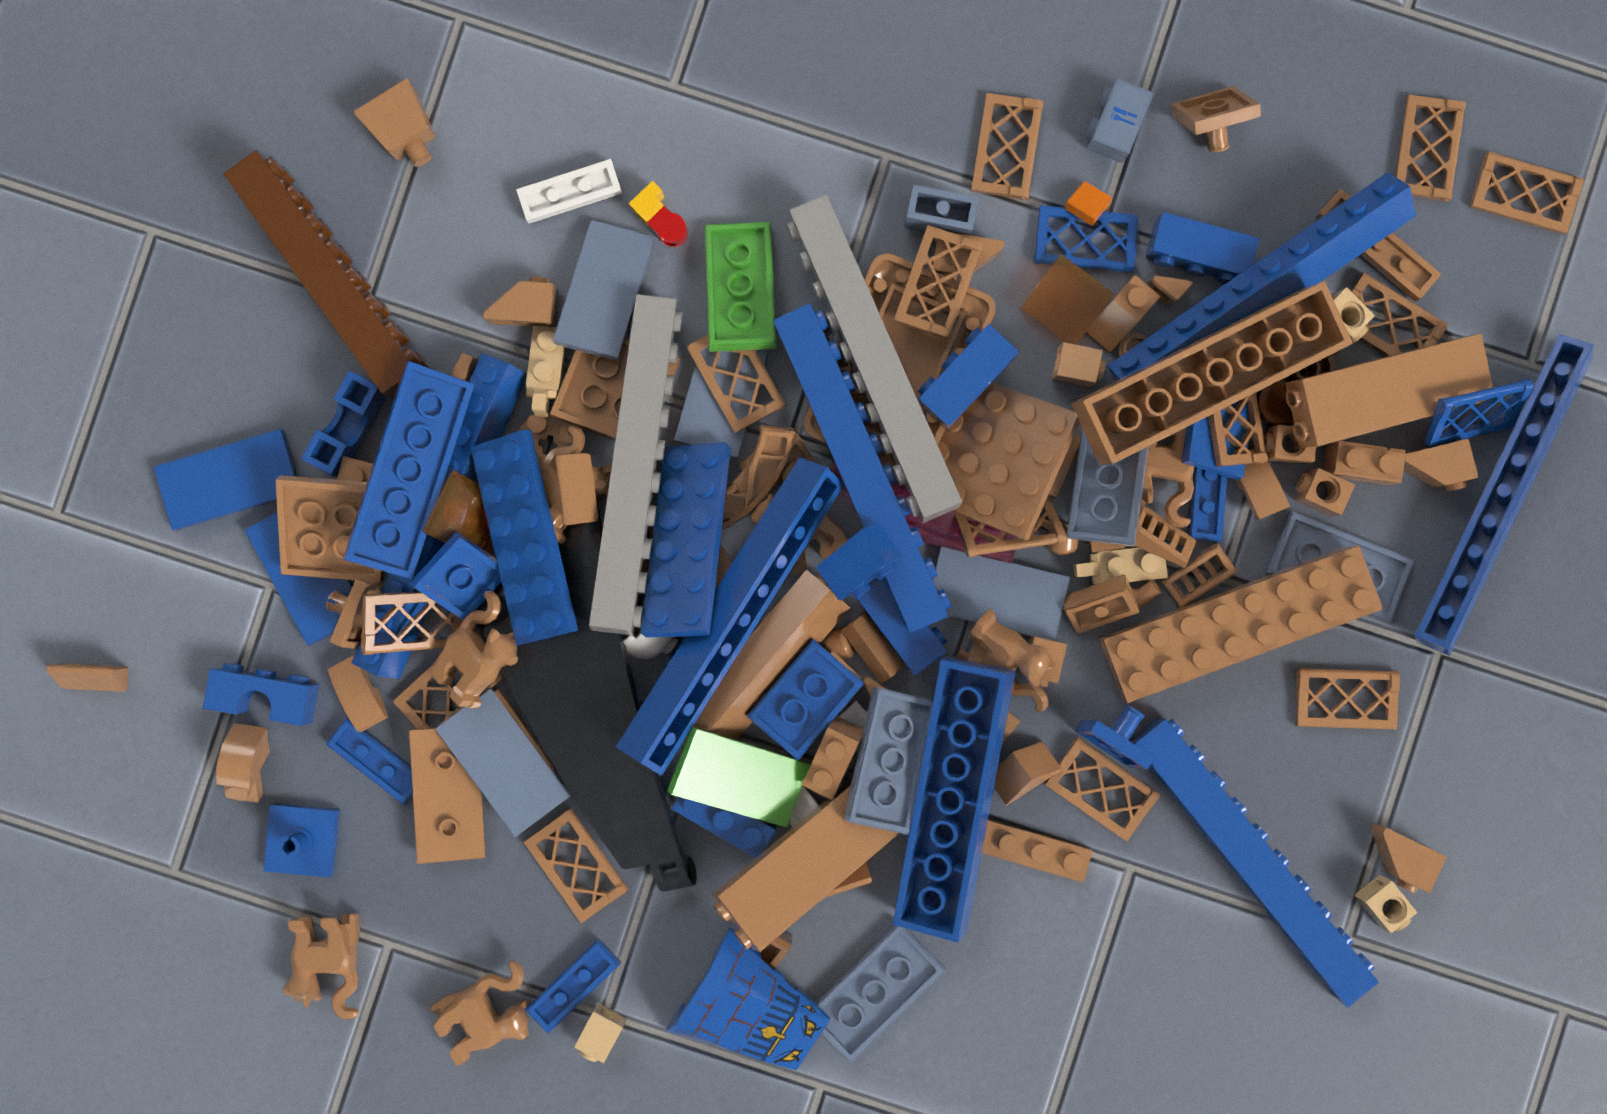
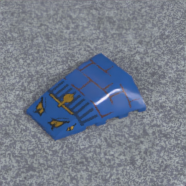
[665,927,830,1070]

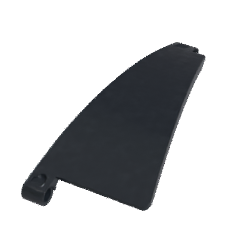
[461,494,697,892]

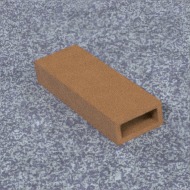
[1285,334,1493,448]
[686,570,850,740]
[712,779,899,952]

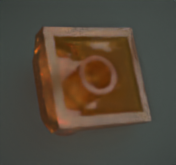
[422,470,489,549]

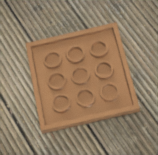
[907,383,1080,541]

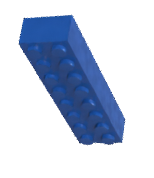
[893,657,1016,943]

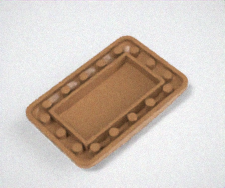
[804,253,996,472]

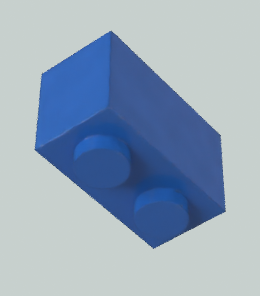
[816,523,902,601]

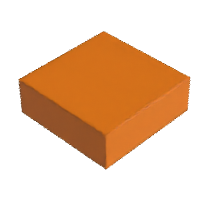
[1065,181,1112,226]

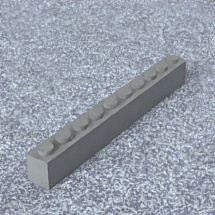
[786,195,962,523]
[589,294,683,635]

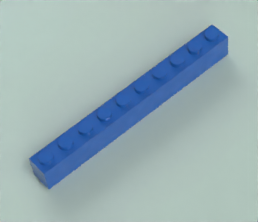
[1108,172,1416,382]
[773,303,952,633]
[1414,334,1594,656]
[351,353,527,679]
[616,457,845,776]
[1128,716,1379,1008]

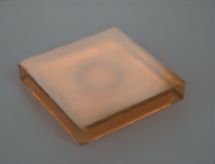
[1020,254,1114,345]

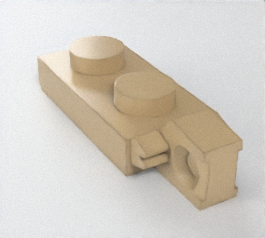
[525,326,566,417]
[1073,548,1168,584]

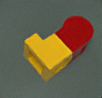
[629,180,688,248]

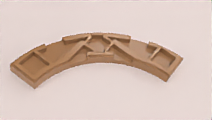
[647,425,795,539]

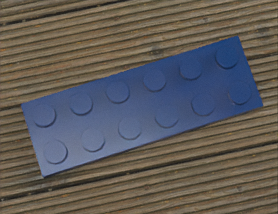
[343,361,475,579]
[470,430,578,645]
[640,442,731,638]

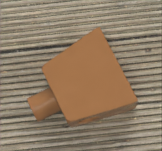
[353,78,435,167]

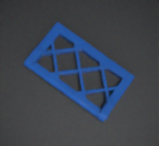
[1033,205,1139,273]
[1424,378,1533,448]

